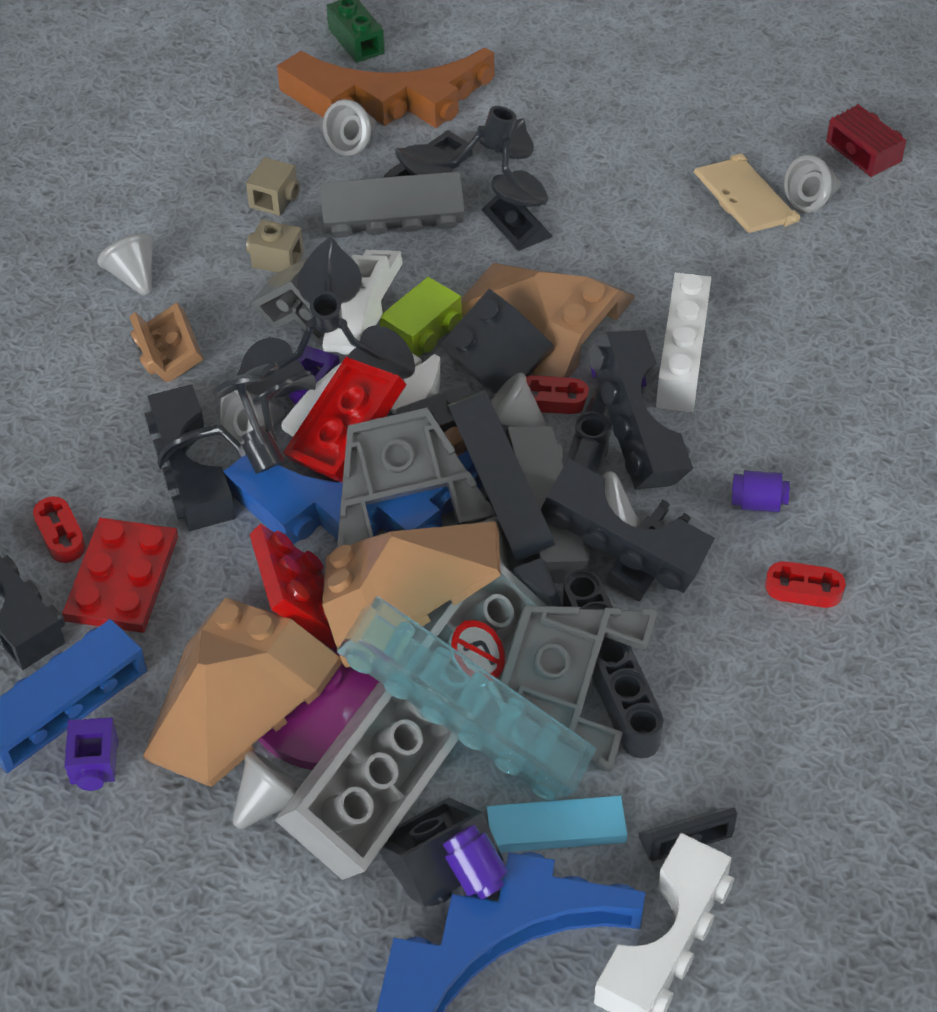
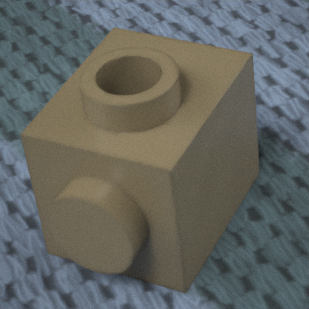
[246,157,300,216]
[246,219,304,273]

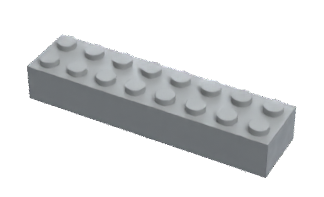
[275,562,547,880]

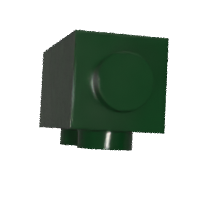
[326,0,385,63]

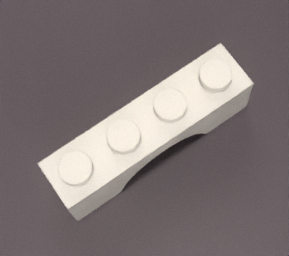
[656,272,711,413]
[594,833,734,1012]

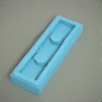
[487,796,627,853]

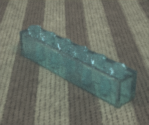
[336,596,597,801]

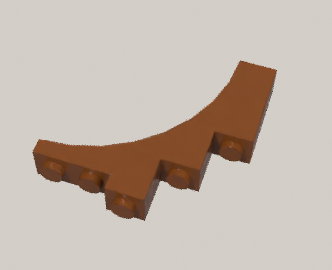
[277,47,495,128]

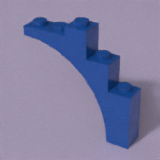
[223,450,483,544]
[376,852,645,1012]

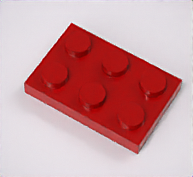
[283,357,407,483]
[62,517,179,633]
[249,523,336,649]

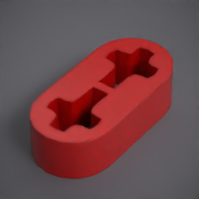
[526,375,589,414]
[33,496,86,563]
[765,561,846,608]

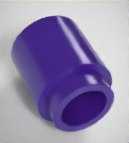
[731,470,790,512]
[442,824,508,899]

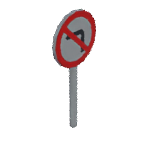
[448,620,527,760]

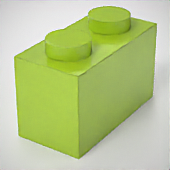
[379,277,462,357]

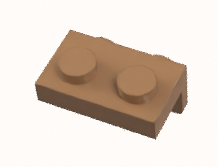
[129,303,204,382]

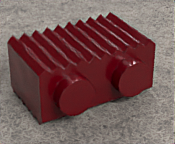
[826,104,906,177]

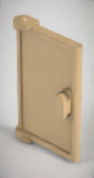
[694,153,800,233]

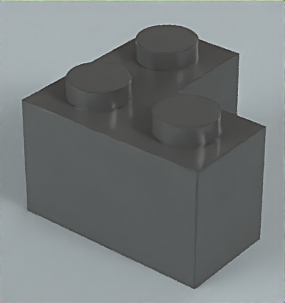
[250,257,325,345]

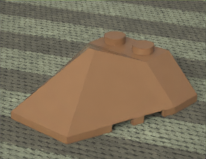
[461,263,635,378]
[322,521,501,668]
[143,598,342,787]

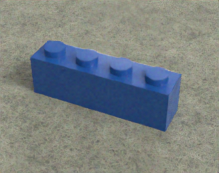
[0,619,147,774]

